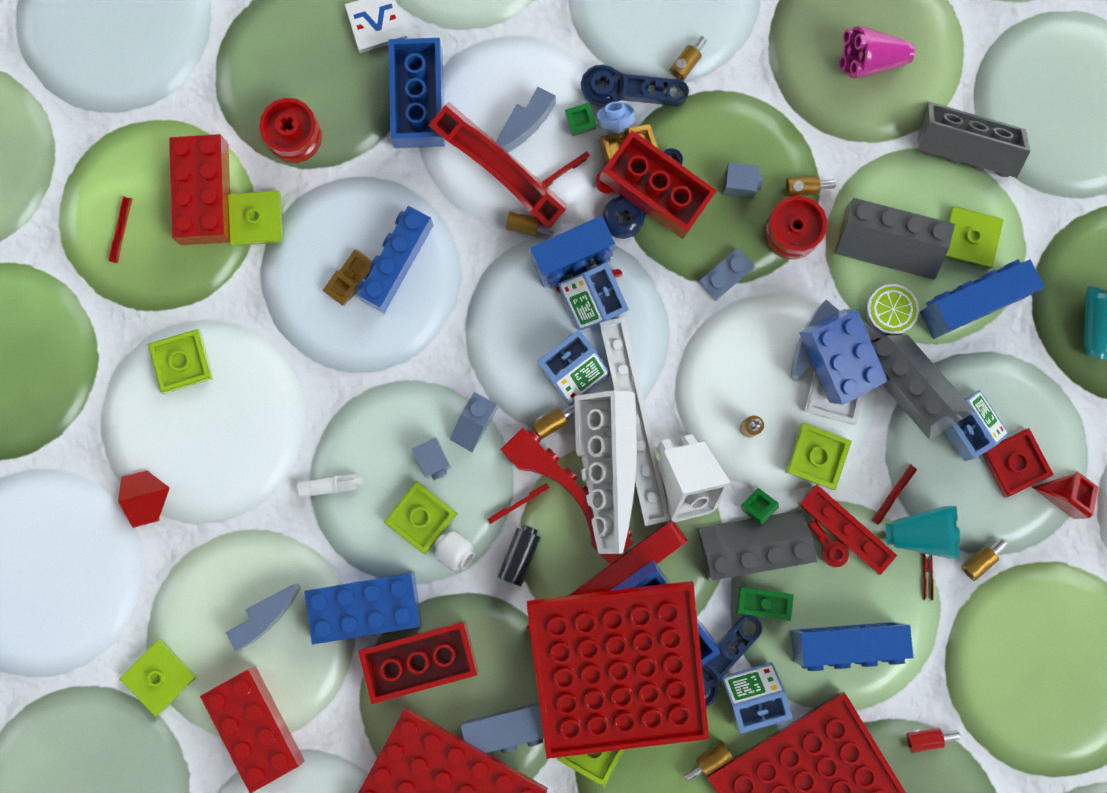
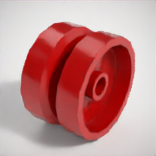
[259,98,322,163]
[764,195,827,260]

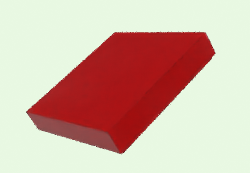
[982,428,1054,498]

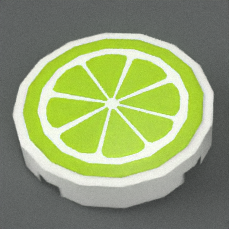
[866,284,919,335]

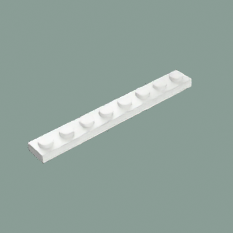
[599,317,671,526]

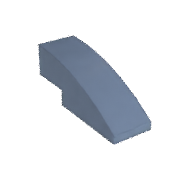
[496,87,556,152]
[790,299,840,381]
[226,583,301,651]

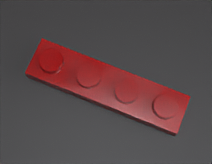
[798,484,898,575]

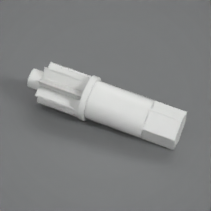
[297,473,362,497]

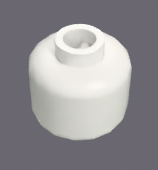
[434,531,475,571]

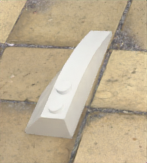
[574,390,637,554]

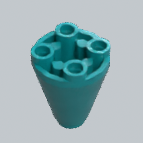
[1084,286,1107,360]
[885,506,960,559]

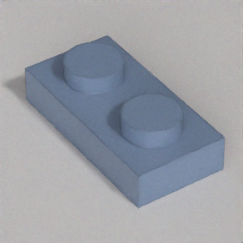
[699,247,756,301]

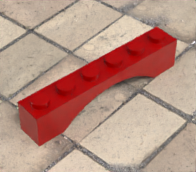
[429,102,567,229]
[500,428,634,565]

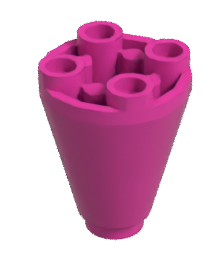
[839,26,915,78]

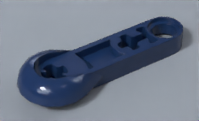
[581,65,689,106]
[601,148,683,239]
[702,616,762,708]

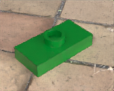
[736,586,794,621]

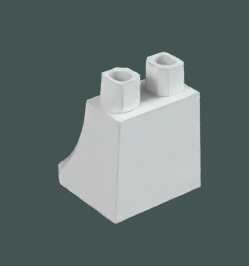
[657,434,730,522]

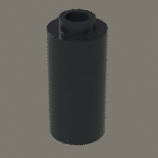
[497,525,541,587]

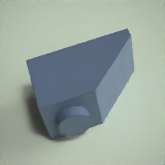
[450,392,498,453]

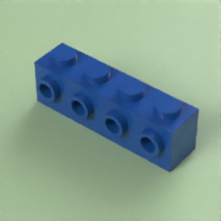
[357,206,434,314]

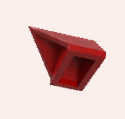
[118,470,170,528]
[1032,471,1099,519]

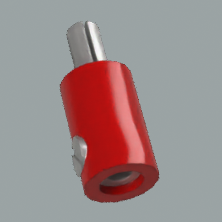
[906,727,960,753]

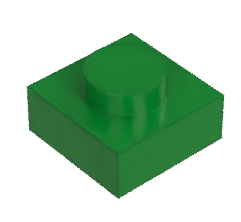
[565,103,597,137]
[741,488,779,525]

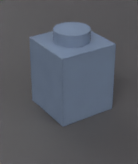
[723,163,763,198]
[412,437,451,481]

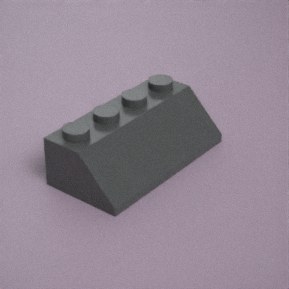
[917,101,1031,178]
[835,198,955,280]
[872,335,974,440]
[698,510,817,581]

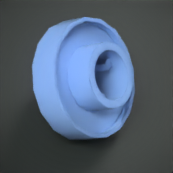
[597,102,635,133]

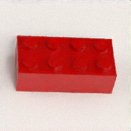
[599,130,717,239]
[169,134,230,245]
[358,620,479,705]
[200,666,305,793]

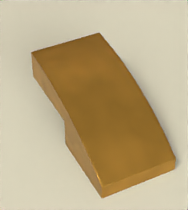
[598,124,658,163]
[322,249,372,306]

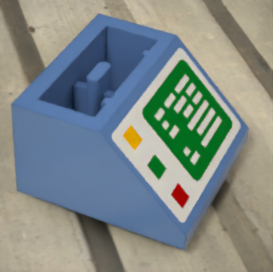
[558,262,629,330]
[537,329,610,406]
[945,390,1009,461]
[721,662,793,734]

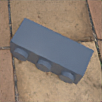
[460,702,544,755]

